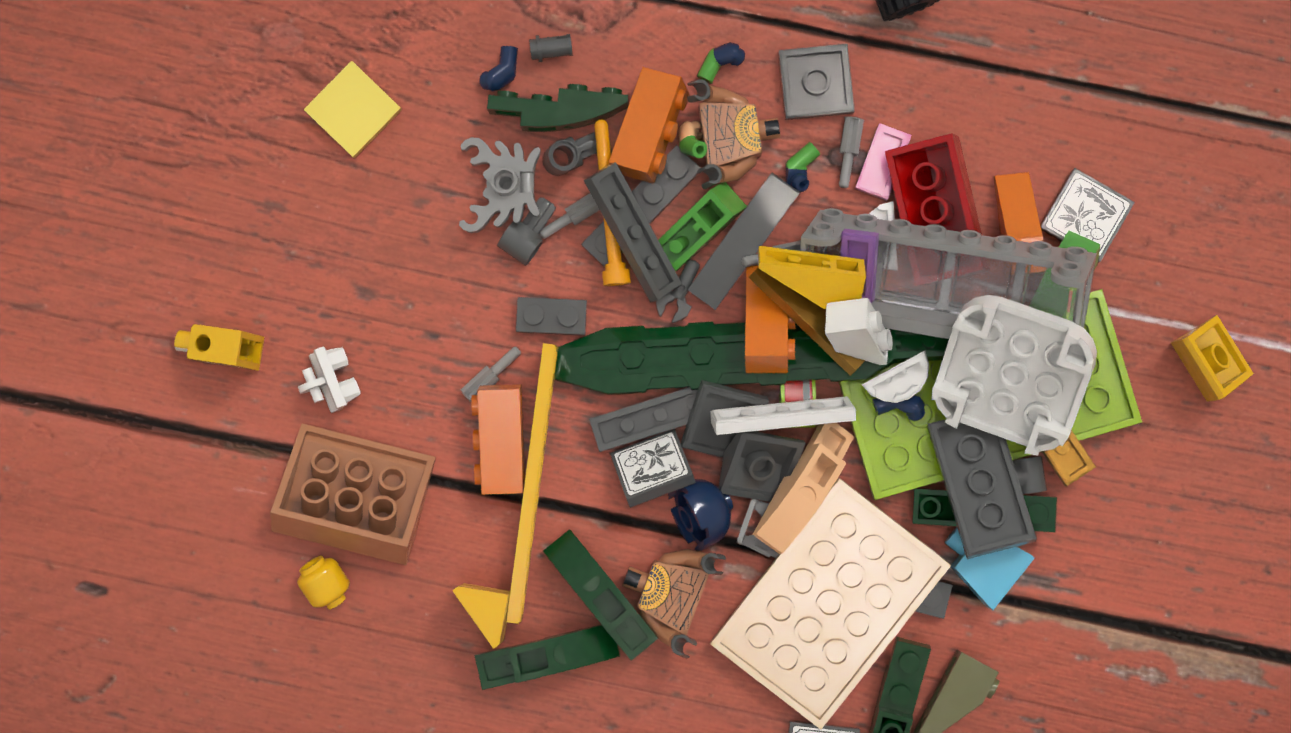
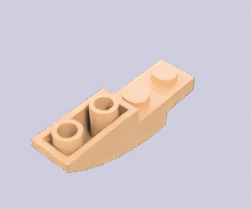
[752,423,854,554]

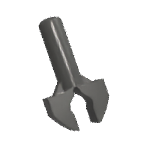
[656,259,700,323]

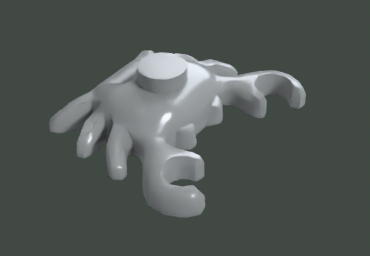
[459,137,541,233]

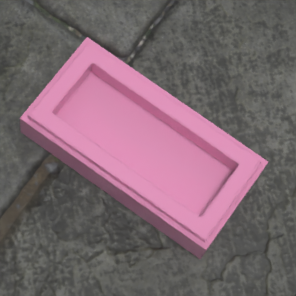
[855,123,912,201]

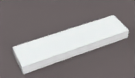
[710,396,856,435]

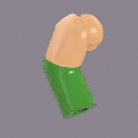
[679,121,708,158]

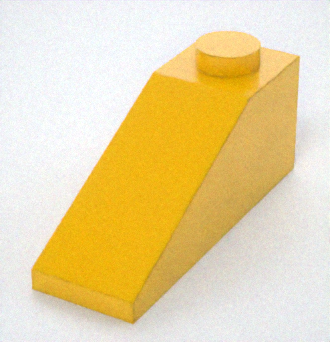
[758,246,866,309]

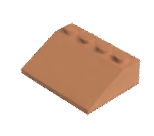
[270,423,436,565]

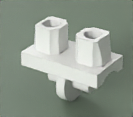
[298,346,361,413]

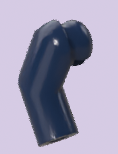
[479,46,518,91]
[872,395,925,421]

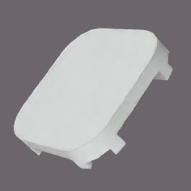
[932,295,1097,456]

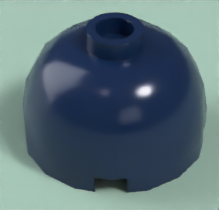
[668,479,733,551]

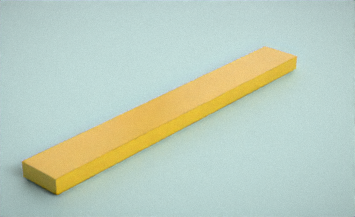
[506,343,558,624]

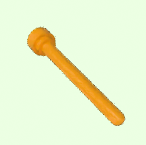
[594,119,631,286]

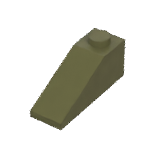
[913,650,1000,733]

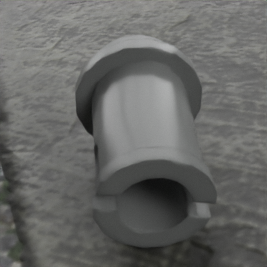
[529,34,573,62]

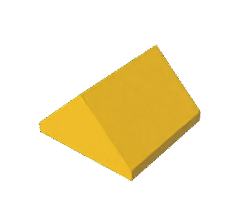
[1171,315,1254,402]
[452,583,510,649]

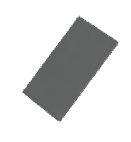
[927,419,1037,559]

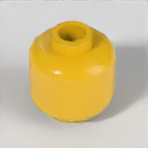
[297,555,350,609]

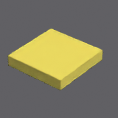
[304,61,402,159]

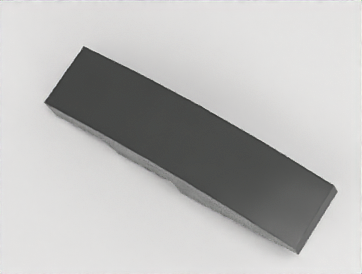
[688,173,800,310]

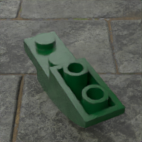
[487,84,629,132]
[913,489,1057,532]
[543,529,658,660]
[474,624,620,690]
[869,636,931,733]

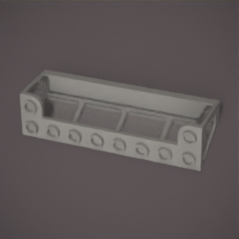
[800,208,1097,339]

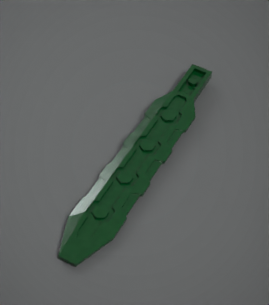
[554,322,949,395]

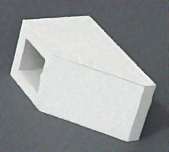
[825,298,893,365]

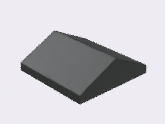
[718,431,806,502]

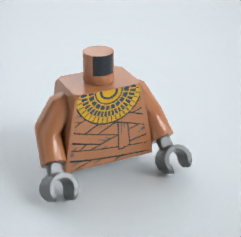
[687,79,780,189]
[622,549,726,659]

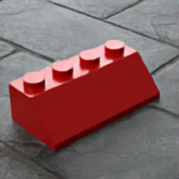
[885,133,990,286]

